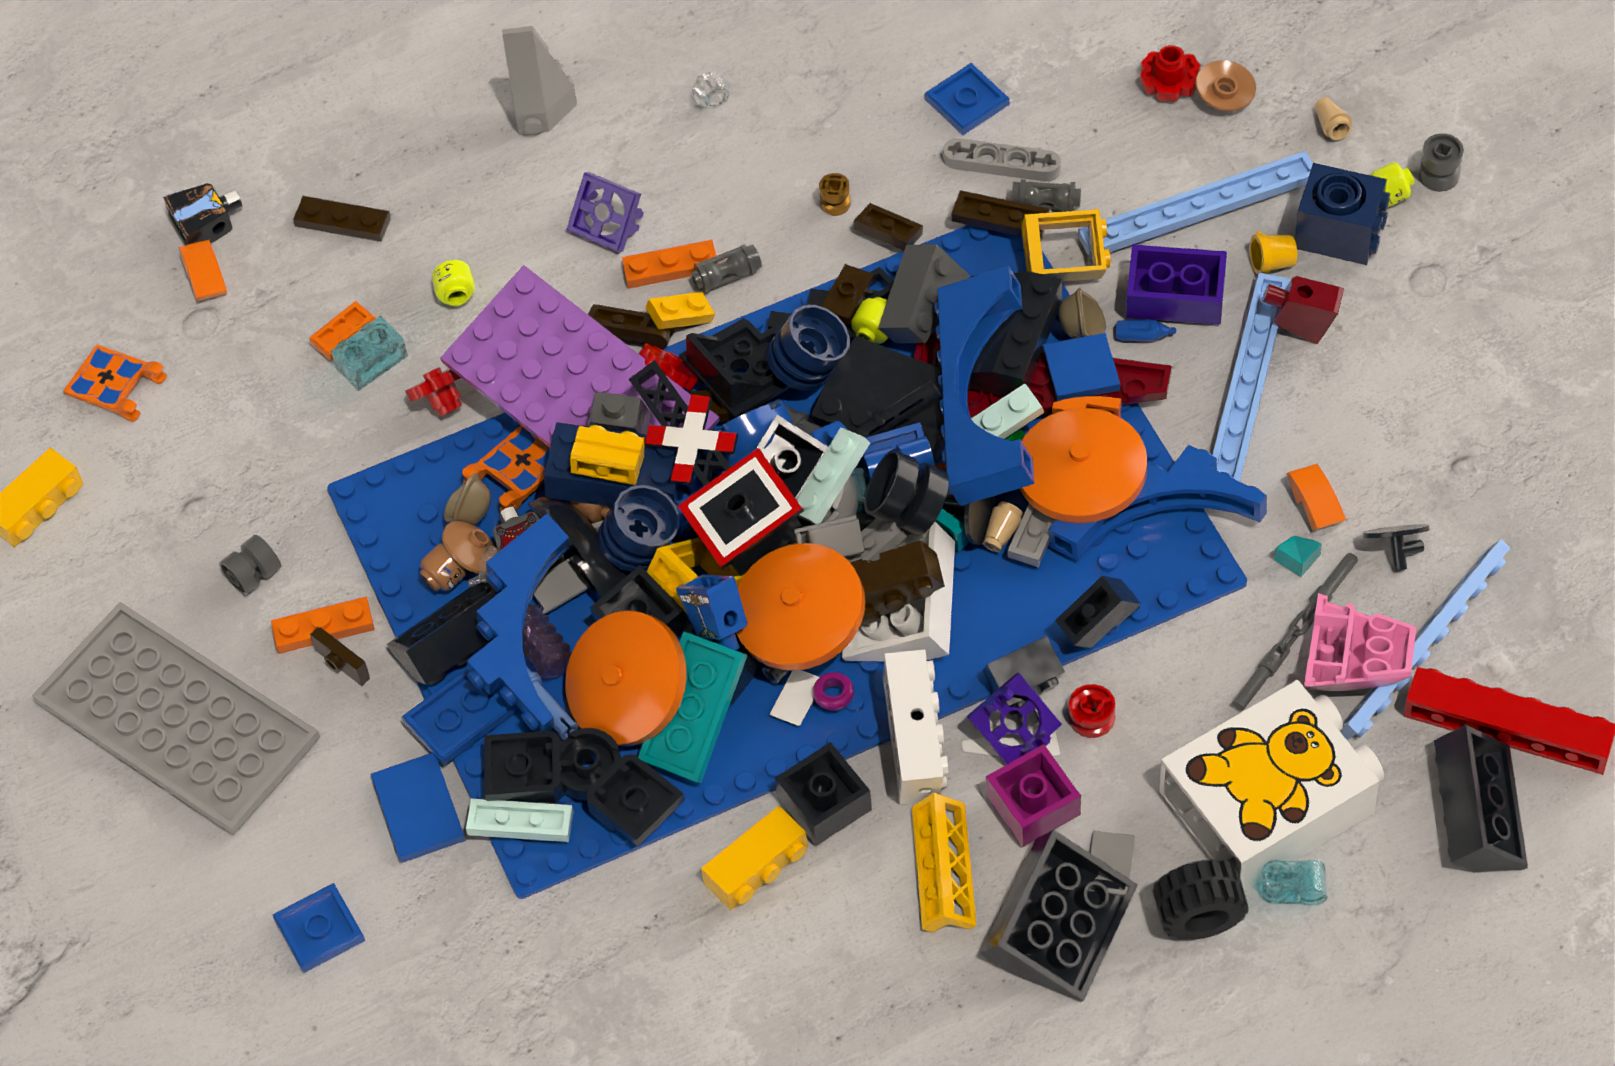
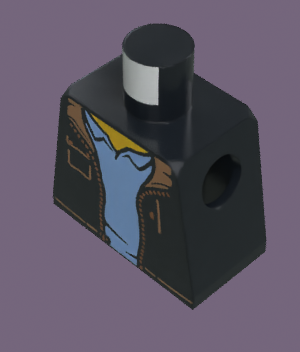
[163,183,243,245]

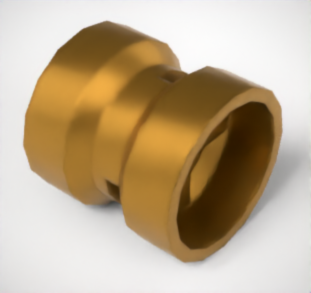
[819,173,851,216]

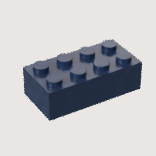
[544,422,681,507]

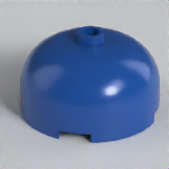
[700,400,794,475]

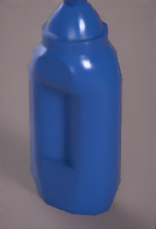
[1116,319,1177,342]

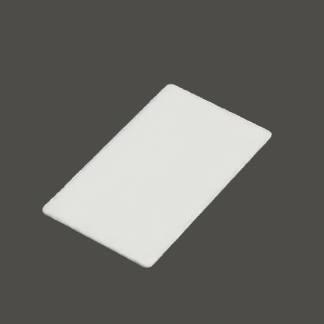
[770,670,820,726]

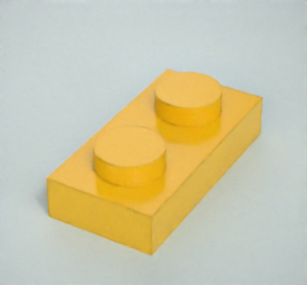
[645,292,716,330]

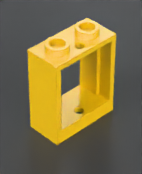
[1021,209,1111,281]
[647,537,745,612]

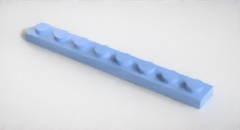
[1078,151,1313,259]
[1213,273,1290,482]
[1340,539,1510,740]

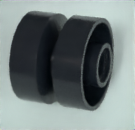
[864,449,949,535]

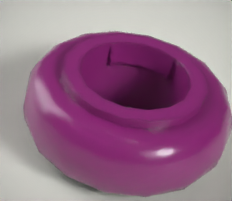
[813,672,854,711]

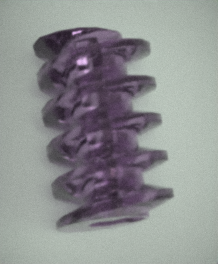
[523,605,572,679]

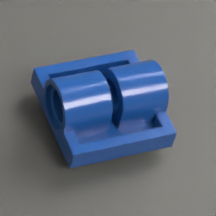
[861,422,935,482]

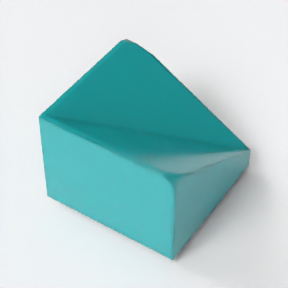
[1274,536,1322,577]

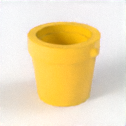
[1249,231,1298,274]

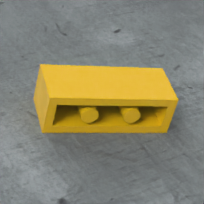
[0,447,83,548]
[701,805,808,911]

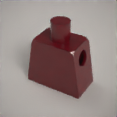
[1262,276,1344,344]

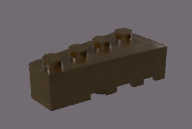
[850,540,945,626]

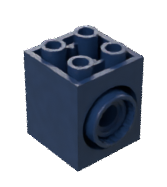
[1295,163,1391,265]

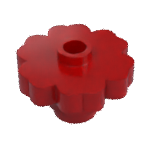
[1140,45,1201,102]
[638,343,698,391]
[405,367,462,416]

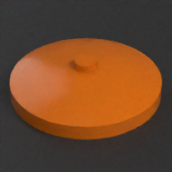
[1020,408,1147,523]
[736,543,865,671]
[565,611,686,746]

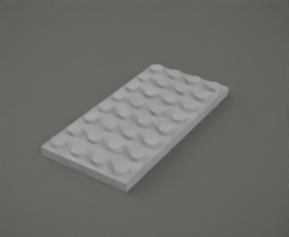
[32,602,320,835]

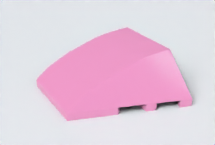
[1304,593,1416,691]

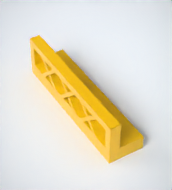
[912,793,977,933]

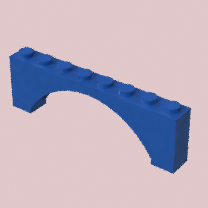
[935,266,1034,506]

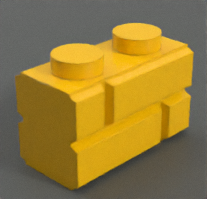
[570,425,645,485]

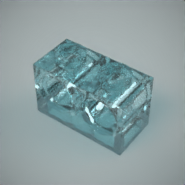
[331,316,408,391]

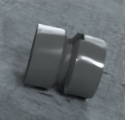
[1419,133,1464,192]
[219,534,282,595]

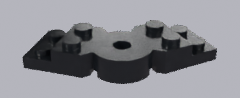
[484,728,685,846]

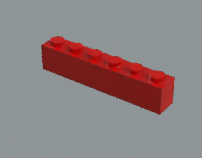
[1403,666,1615,775]

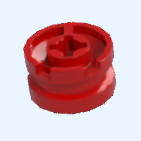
[1068,684,1116,738]

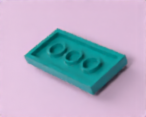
[638,632,748,783]

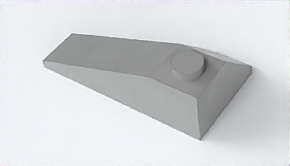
[502,26,577,135]

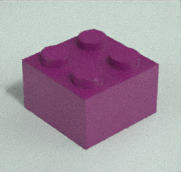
[986,744,1081,847]

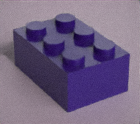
[1126,244,1227,325]

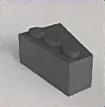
[878,244,970,343]

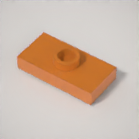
[309,301,378,361]

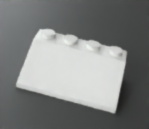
[842,522,955,662]

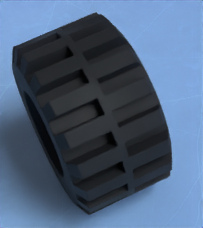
[1153,859,1249,940]

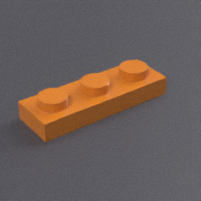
[622,239,718,289]
[271,596,375,654]

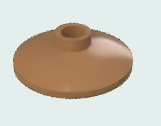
[1196,60,1256,111]
[442,521,498,574]

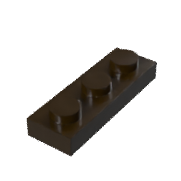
[951,190,1050,240]
[293,196,391,242]

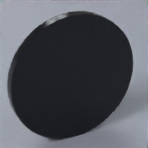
[943,495,997,545]
[1363,524,1430,571]

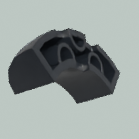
[528,496,628,598]

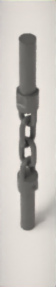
[1232,553,1358,711]

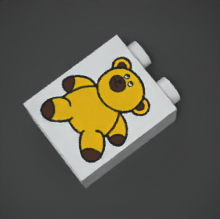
[1160,680,1384,891]

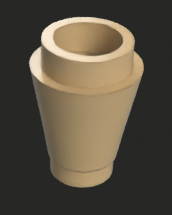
[1315,97,1352,140]
[982,501,1023,552]

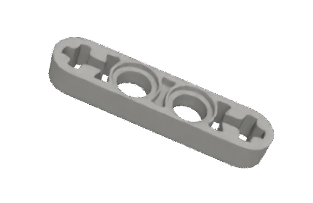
[943,138,1061,181]

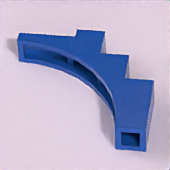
[1048,444,1267,561]
[467,514,569,731]

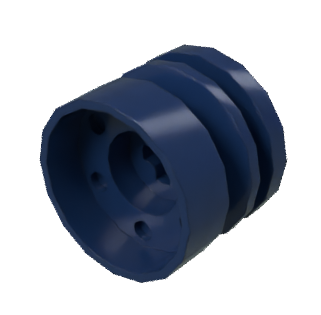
[766,305,850,390]
[597,485,680,572]

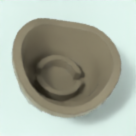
[1058,288,1106,339]
[443,473,491,525]

